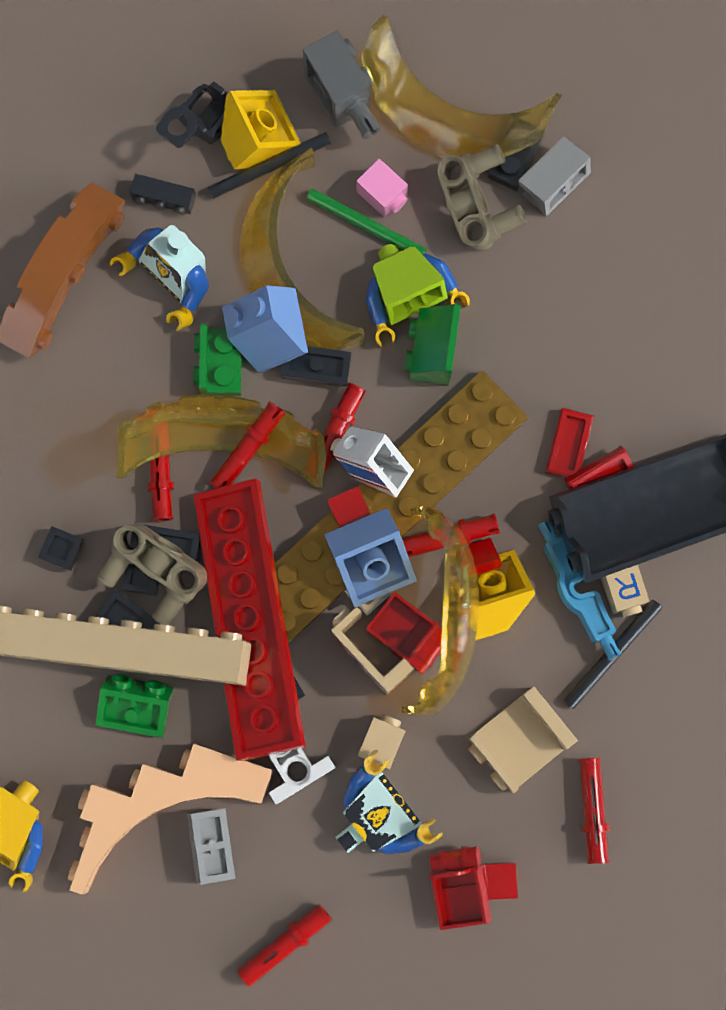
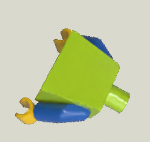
[366,244,470,347]

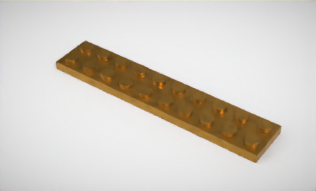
[275,370,528,644]

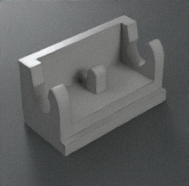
[518,136,591,216]
[186,808,236,885]

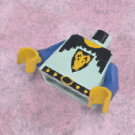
[110,225,209,331]
[336,750,443,855]

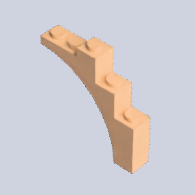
[68,744,274,895]

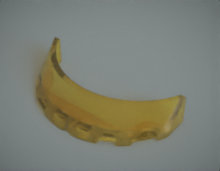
[362,15,562,158]
[240,148,365,350]
[116,395,326,488]
[402,506,479,715]

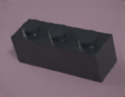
[130,173,196,215]

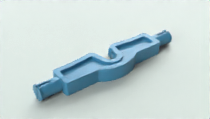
[537,520,622,660]

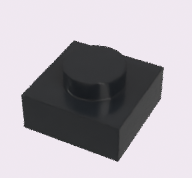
[38,526,85,571]

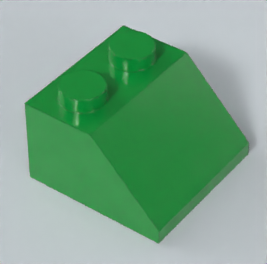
[404,304,461,386]

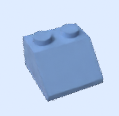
[222,285,308,372]
[324,508,417,608]

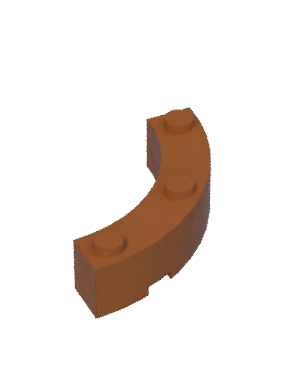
[0,182,126,359]

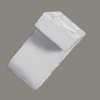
[269,748,336,805]

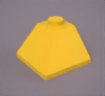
[221,90,301,169]
[450,550,535,641]

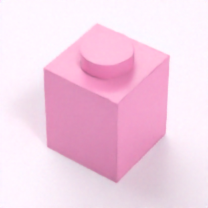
[356,158,408,218]

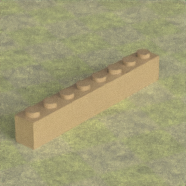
[0,606,252,686]

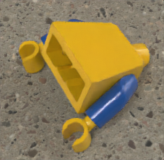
[0,780,43,892]

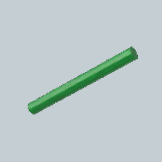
[306,188,427,254]

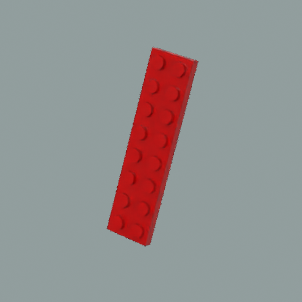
[194,478,306,761]

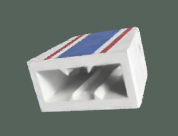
[330,427,414,497]

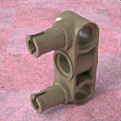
[437,144,527,250]
[96,523,207,626]

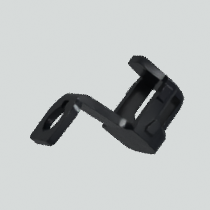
[156,81,227,148]

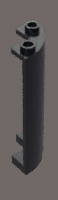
[548,434,726,583]

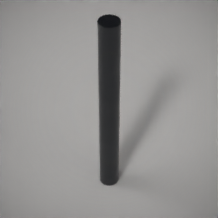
[208,132,331,199]
[564,599,662,709]

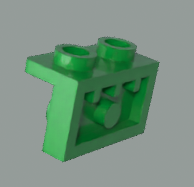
[193,324,242,396]
[95,674,174,738]

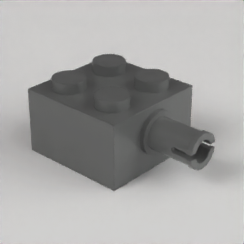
[303,30,381,139]

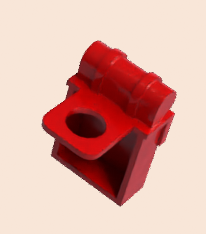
[365,592,452,675]
[429,846,492,930]

